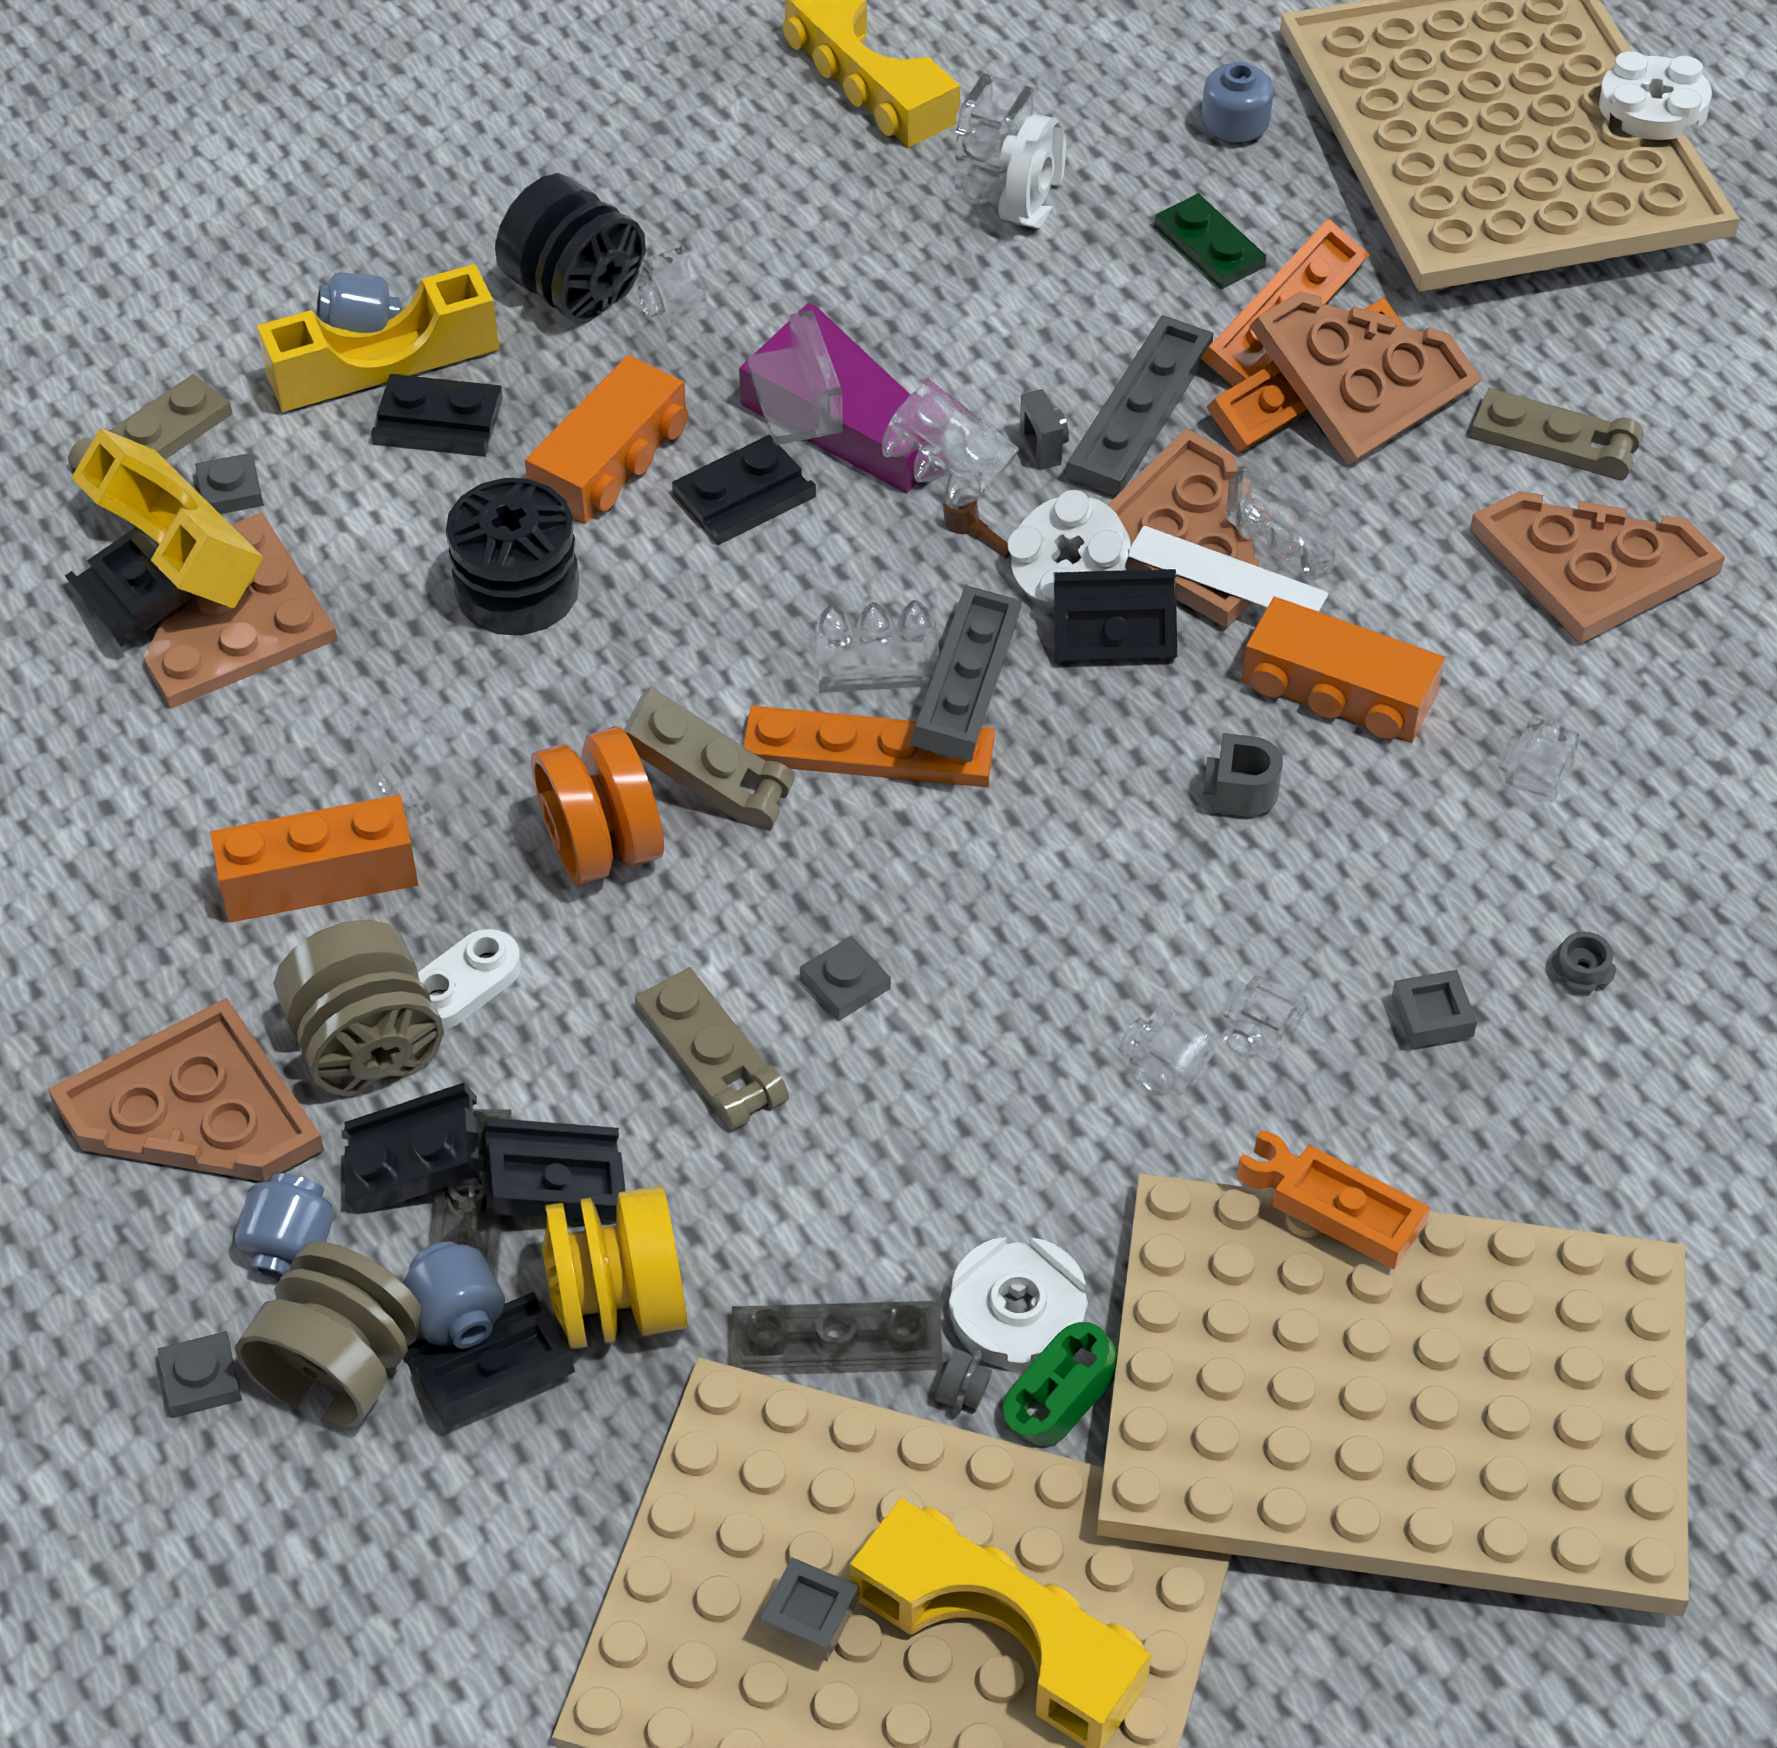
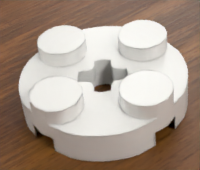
[1599,51,1712,140]
[998,114,1066,229]
[1008,490,1131,609]
[949,1237,1088,1373]

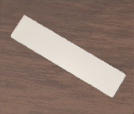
[1128,526,1328,612]

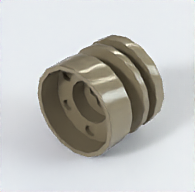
[273,919,444,1097]
[234,1241,422,1429]

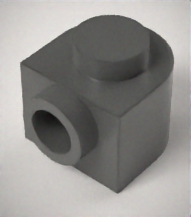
[1203,733,1283,816]

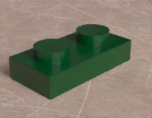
[1154,193,1267,289]

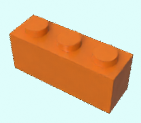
[525,355,688,524]
[1242,596,1445,743]
[210,794,419,923]

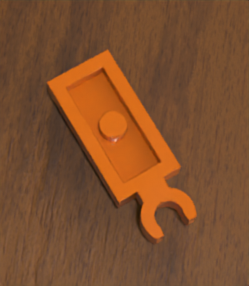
[1236,1131,1430,1269]

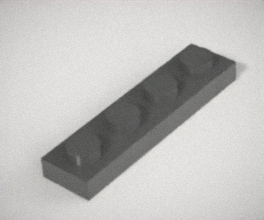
[1066,315,1214,496]
[911,585,1023,762]

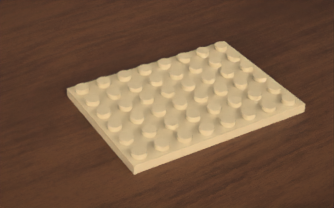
[1280,0,1739,292]
[1096,1173,1689,1617]
[552,1357,1232,1748]

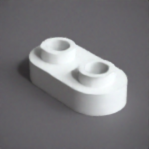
[418,929,521,1030]

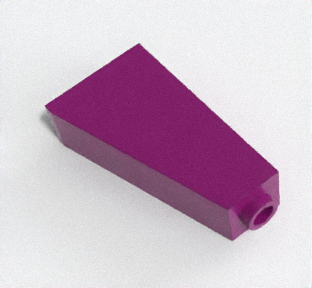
[739,303,944,494]

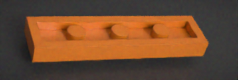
[1201,218,1370,387]
[1206,297,1405,454]
[743,705,995,788]

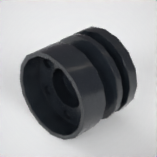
[495,173,646,324]
[446,478,580,635]

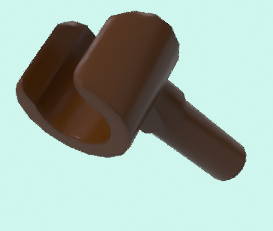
[942,490,1011,559]

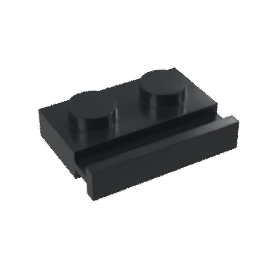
[371,374,503,457]
[672,434,816,545]
[65,527,194,647]
[1053,569,1178,661]
[344,1082,480,1214]
[481,1118,626,1222]
[407,1291,575,1428]

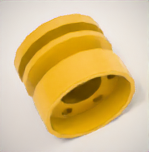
[542,1185,688,1350]

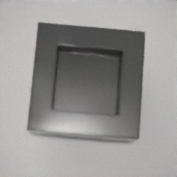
[1019,389,1069,470]
[195,453,264,514]
[800,936,891,1021]
[1392,970,1477,1048]
[157,1331,242,1418]
[759,1557,859,1661]

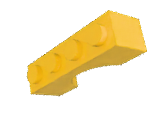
[783,0,960,148]
[256,264,499,412]
[71,428,264,609]
[850,1497,1152,1748]

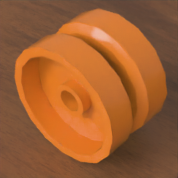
[531,726,665,886]

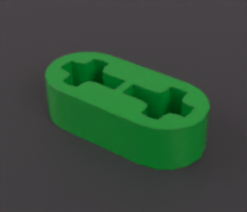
[1003,1322,1118,1448]

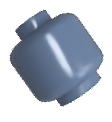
[1201,62,1274,143]
[316,272,400,333]
[235,1173,334,1279]
[403,1242,505,1348]

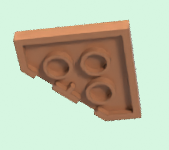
[1249,291,1482,467]
[1081,428,1261,628]
[1470,491,1725,644]
[144,512,338,709]
[48,997,324,1182]

